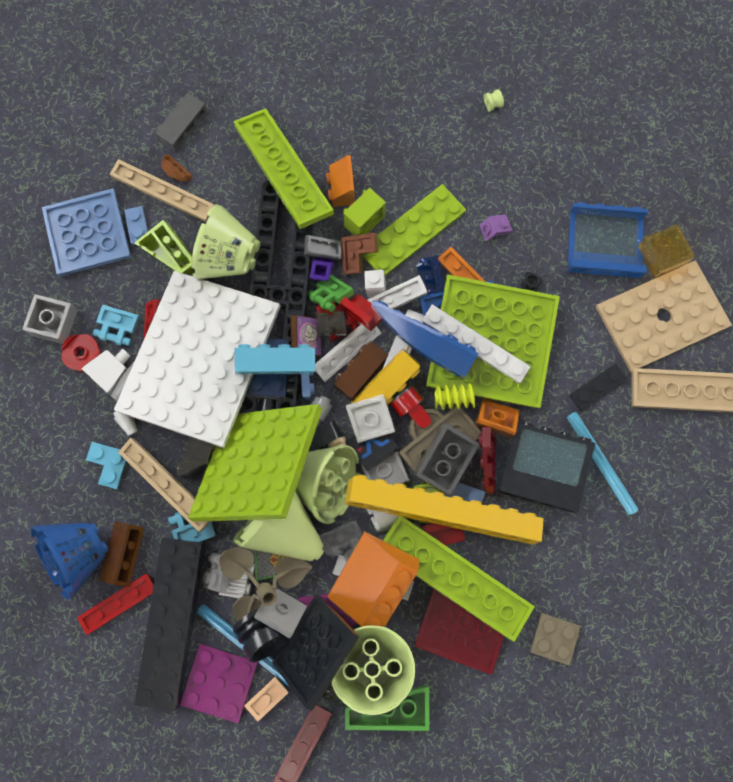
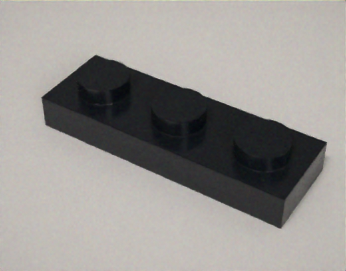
[569,364,627,411]

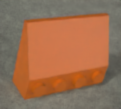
[328,531,419,627]

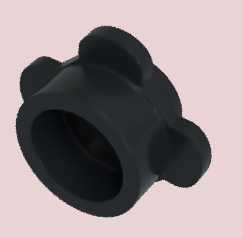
[520,272,542,292]

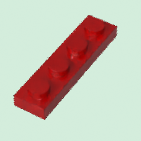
[77,573,154,635]

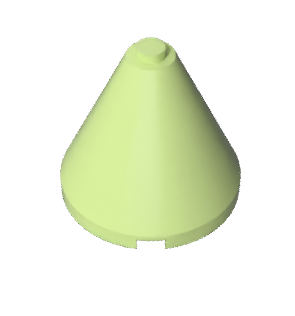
[234,490,324,561]

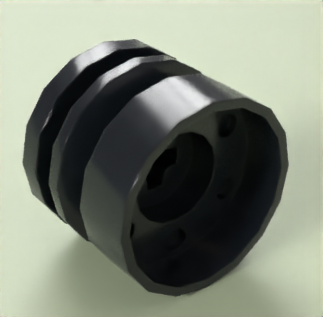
[233,608,287,663]

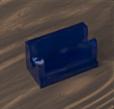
[416,255,444,296]

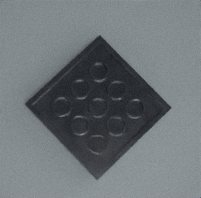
[272,594,360,711]

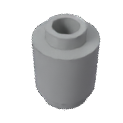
[311,395,332,425]

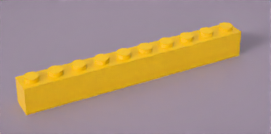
[345,475,544,545]

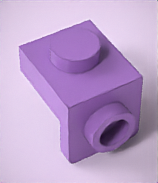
[480,215,513,241]

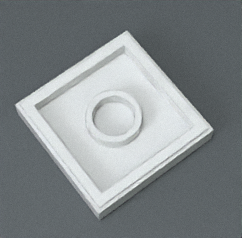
[346,394,395,443]

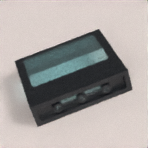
[499,422,595,514]

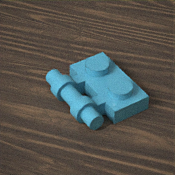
[93,305,140,346]
[168,512,217,542]

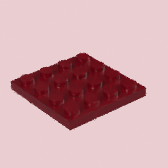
[414,588,504,675]

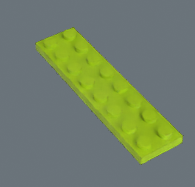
[233,108,334,229]
[382,516,535,642]

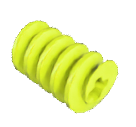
[435,383,475,410]

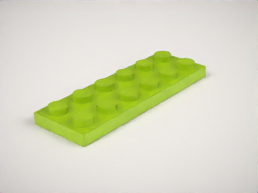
[362,184,466,276]

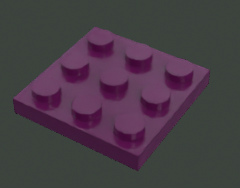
[180,644,258,723]

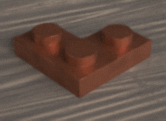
[341,233,378,275]

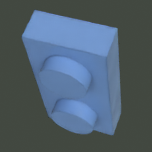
[124,206,148,245]
[301,374,315,401]
[443,482,485,502]

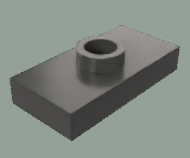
[304,235,342,261]

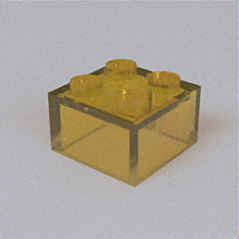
[638,224,695,278]

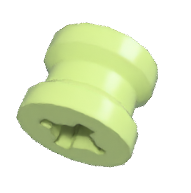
[484,89,504,112]

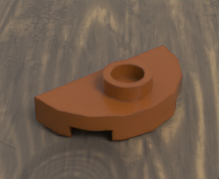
[161,154,193,182]

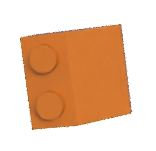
[326,155,355,207]

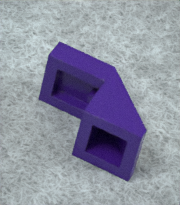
[310,257,335,282]

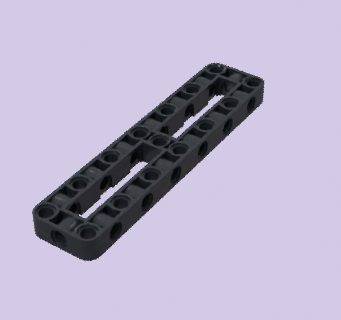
[240,180,315,413]

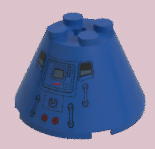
[30,522,108,600]

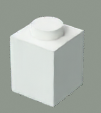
[365,270,386,298]

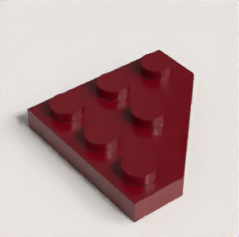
[479,427,496,495]

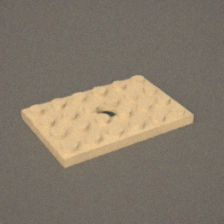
[595,260,732,373]

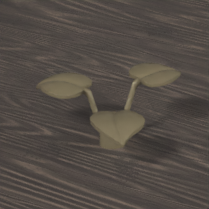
[219,547,312,622]

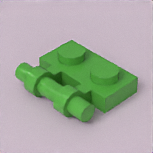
[307,275,354,312]

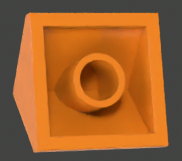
[475,398,519,438]

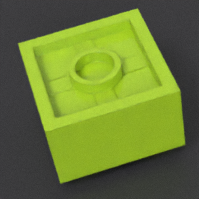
[343,188,386,236]

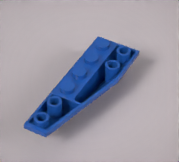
[372,300,479,379]

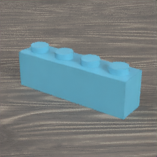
[234,344,315,374]

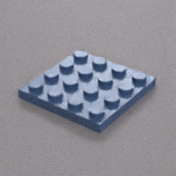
[42,189,131,277]

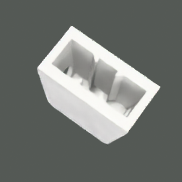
[82,349,131,395]

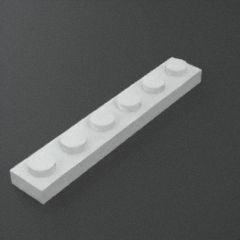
[421,305,530,384]

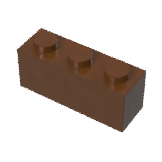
[334,341,388,402]
[99,521,144,587]

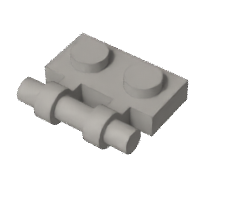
[203,553,229,593]

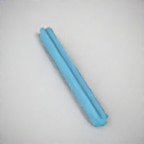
[567,412,638,515]

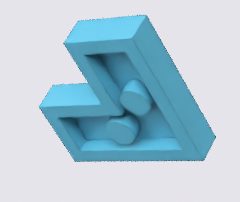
[86,442,127,490]

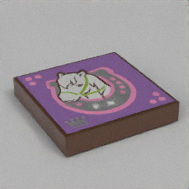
[291,315,322,357]

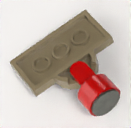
[390,386,482,483]

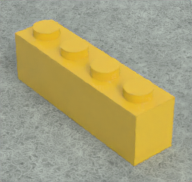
[350,348,420,405]

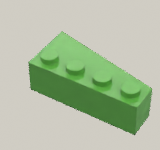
[345,684,429,731]

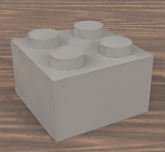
[22,294,78,344]

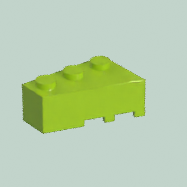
[134,220,195,276]

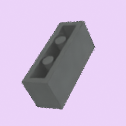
[155,92,208,152]

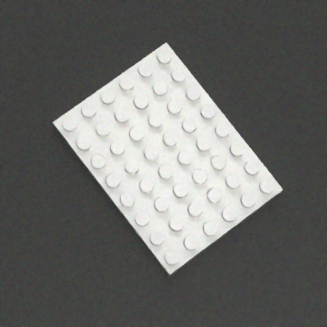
[114,271,280,448]

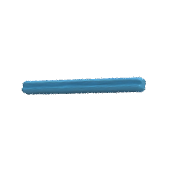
[197,604,289,686]

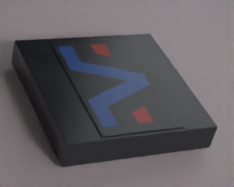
[346,434,400,471]

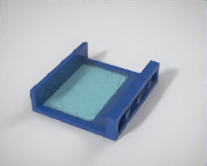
[567,202,648,278]

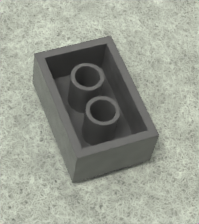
[412,423,479,496]

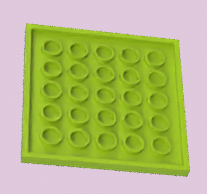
[426,274,560,409]
[188,404,323,522]

